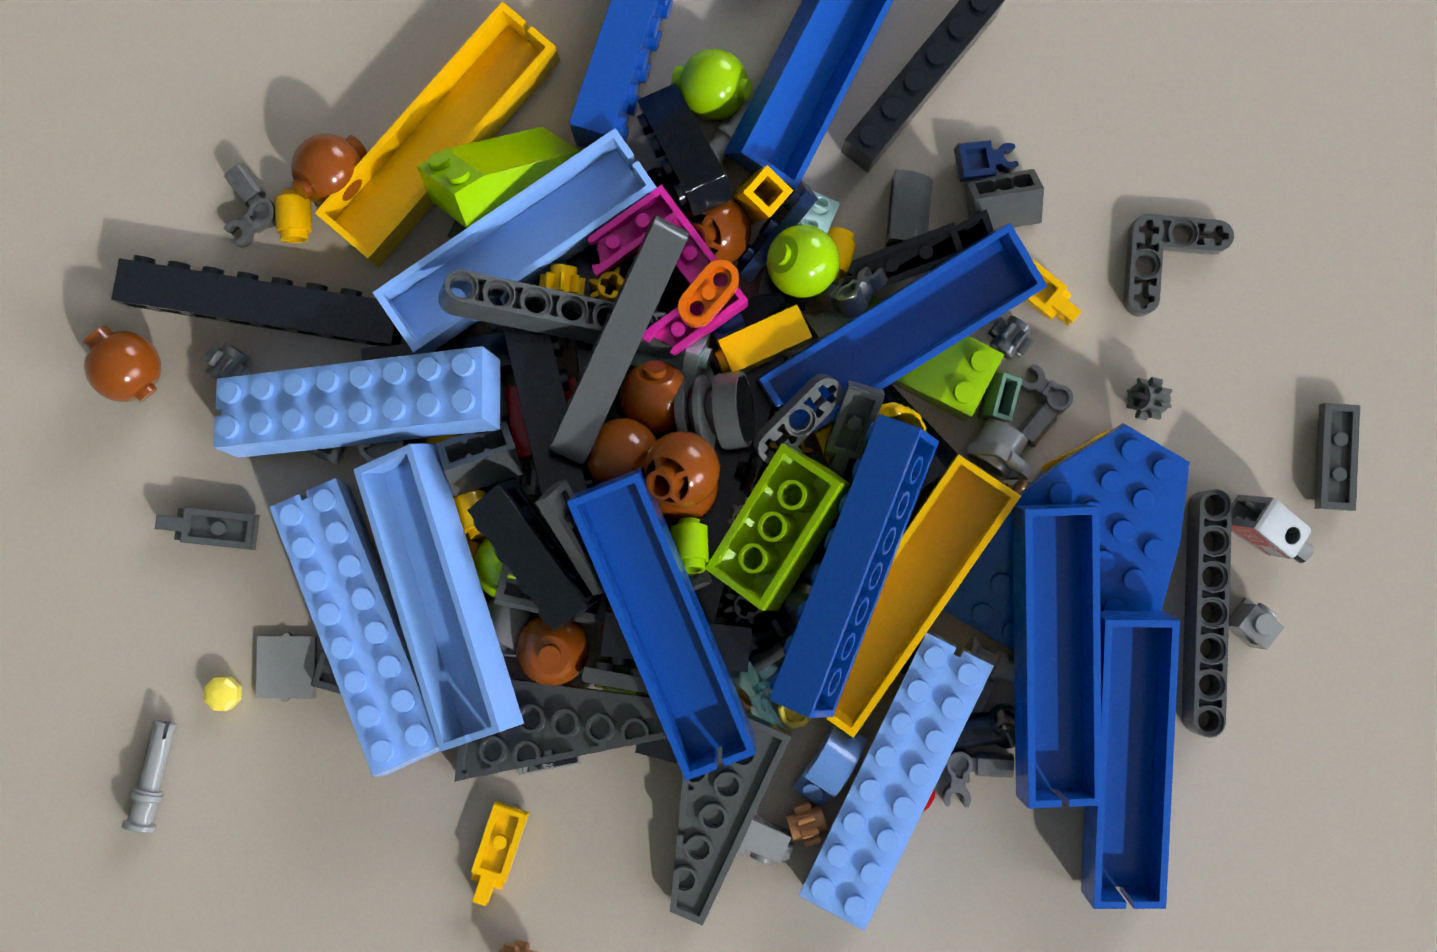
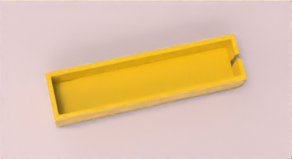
[315,1,560,268]
[826,454,1021,738]

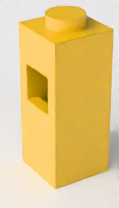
[732,165,793,225]
[714,304,812,373]

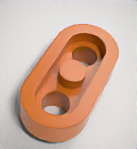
[678,259,739,328]

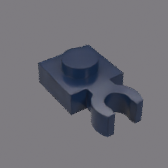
[954,140,1019,182]

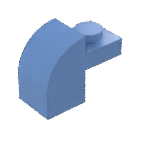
[792,724,867,808]

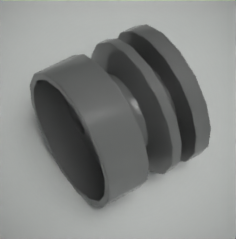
[674,371,755,450]

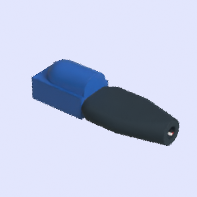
[712,293,786,342]

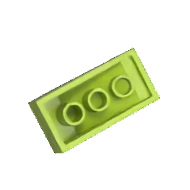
[417,126,580,228]
[866,295,1004,421]

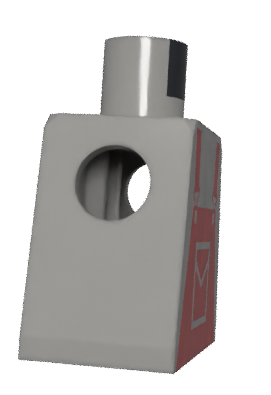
[1232,494,1314,563]

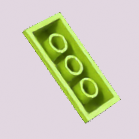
[705,443,852,611]

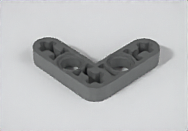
[1123,214,1234,317]
[753,374,843,465]

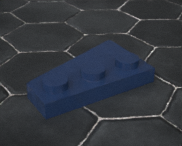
[737,180,818,283]

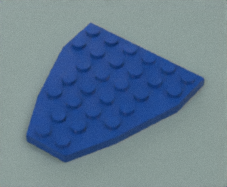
[943,423,1190,651]

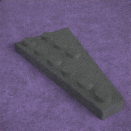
[454,678,667,782]
[670,712,792,926]

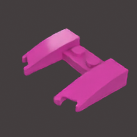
[587,185,748,356]

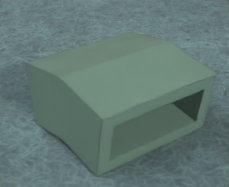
[977,372,1023,422]

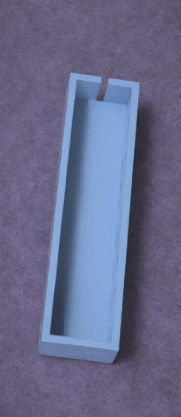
[372,128,657,354]
[213,346,500,458]
[353,444,524,752]
[269,478,439,777]
[798,631,994,931]

